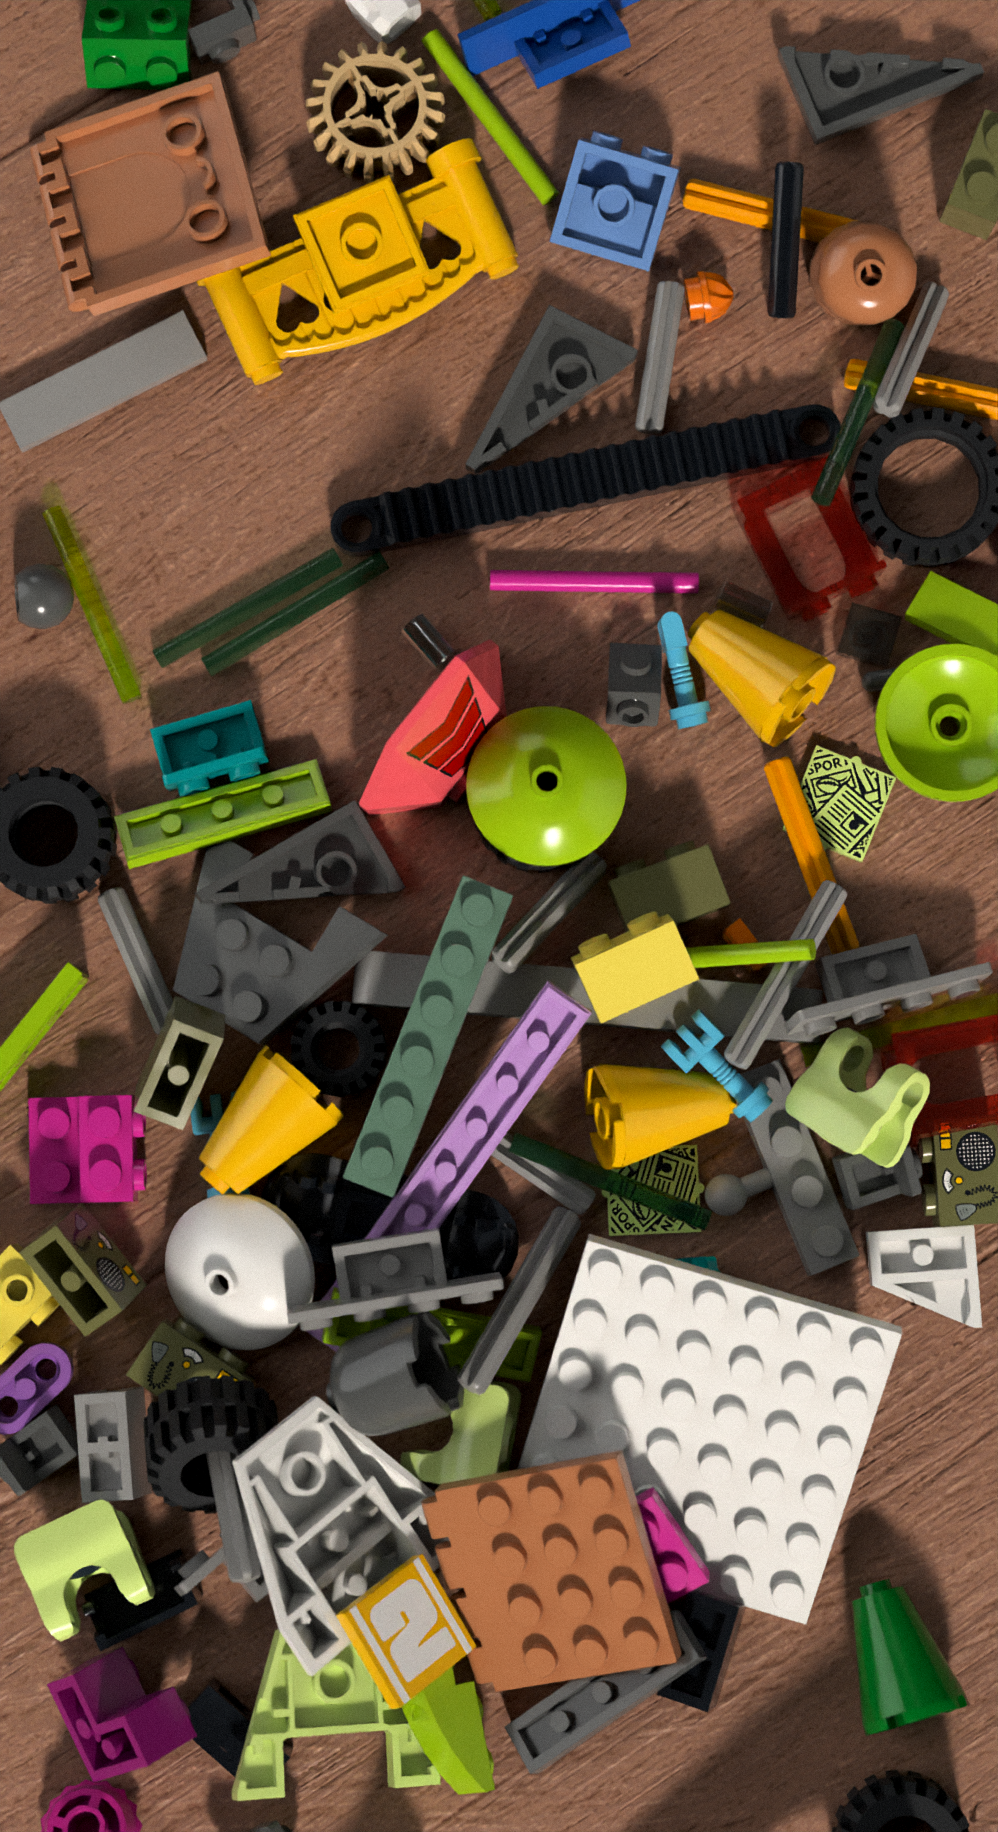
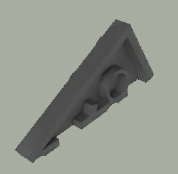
[777,46,984,145]
[465,305,638,474]
[194,800,406,904]

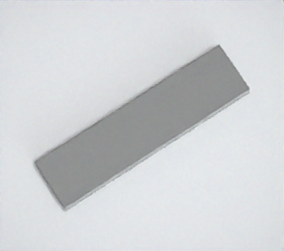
[0,311,208,453]

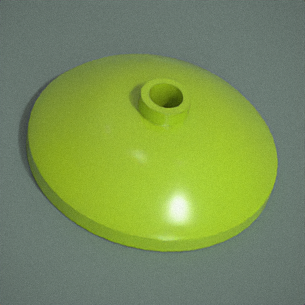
[874,644,998,802]
[466,706,627,866]

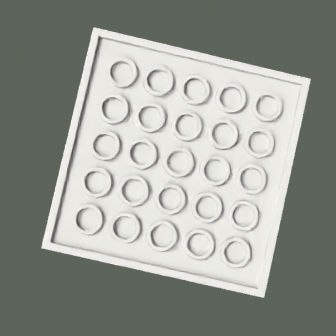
[517,1234,902,1625]

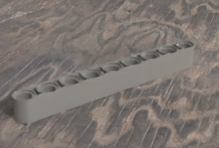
[351,951,823,1044]

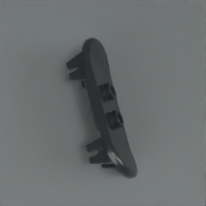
[262,1153,519,1280]

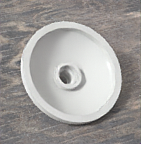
[165,1193,315,1350]

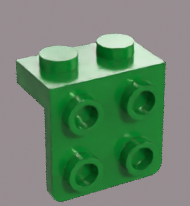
[82,0,192,90]

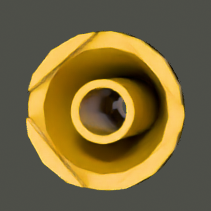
[687,610,836,747]
[198,1046,344,1195]
[584,1064,736,1170]

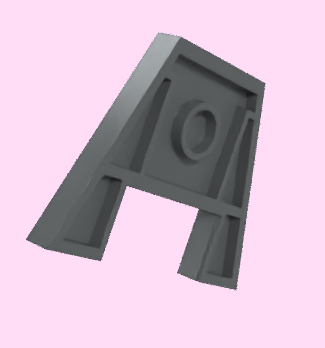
[173,840,388,1045]

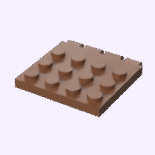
[30,71,271,316]
[421,1450,682,1692]

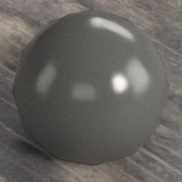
[14,563,75,630]

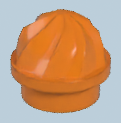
[683,271,734,324]

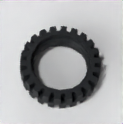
[850,407,998,568]

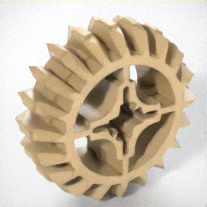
[306,40,445,183]

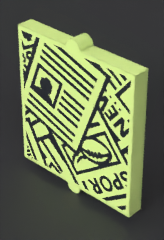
[782,745,896,863]
[601,1145,705,1236]

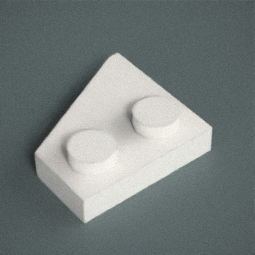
[866,1225,982,1328]

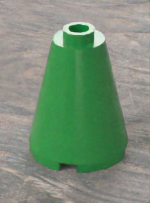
[852,1579,969,1736]

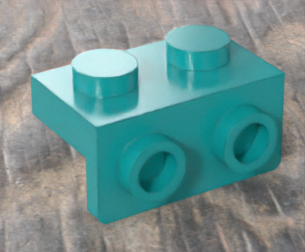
[150,700,270,796]

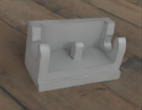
[74,1386,152,1503]

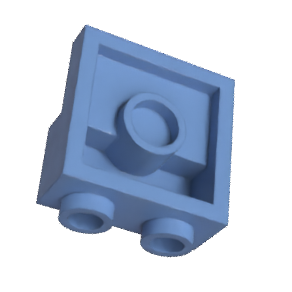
[550,131,681,272]

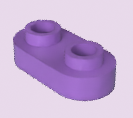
[0,1342,74,1435]

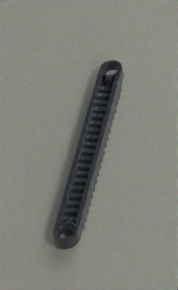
[331,404,841,557]

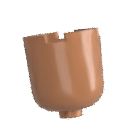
[809,221,917,325]

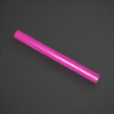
[490,570,699,593]

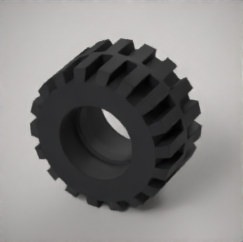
[0,767,118,904]
[143,1375,279,1514]
[832,1770,970,1832]

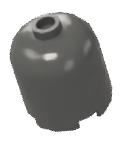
[326,1311,464,1436]

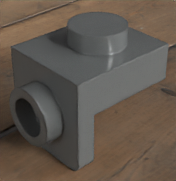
[188,0,260,65]
[606,643,662,727]
[832,1144,923,1210]
[0,1404,78,1496]

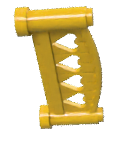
[196,138,519,385]

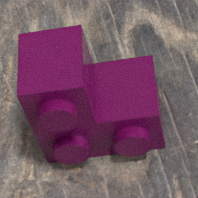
[47,1646,197,1783]

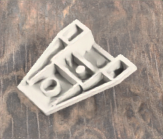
[232,1396,449,1676]

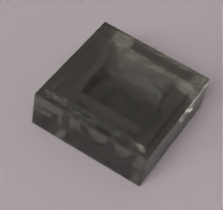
[836,602,902,669]

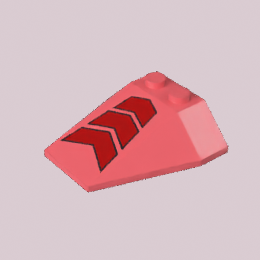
[359,639,507,816]

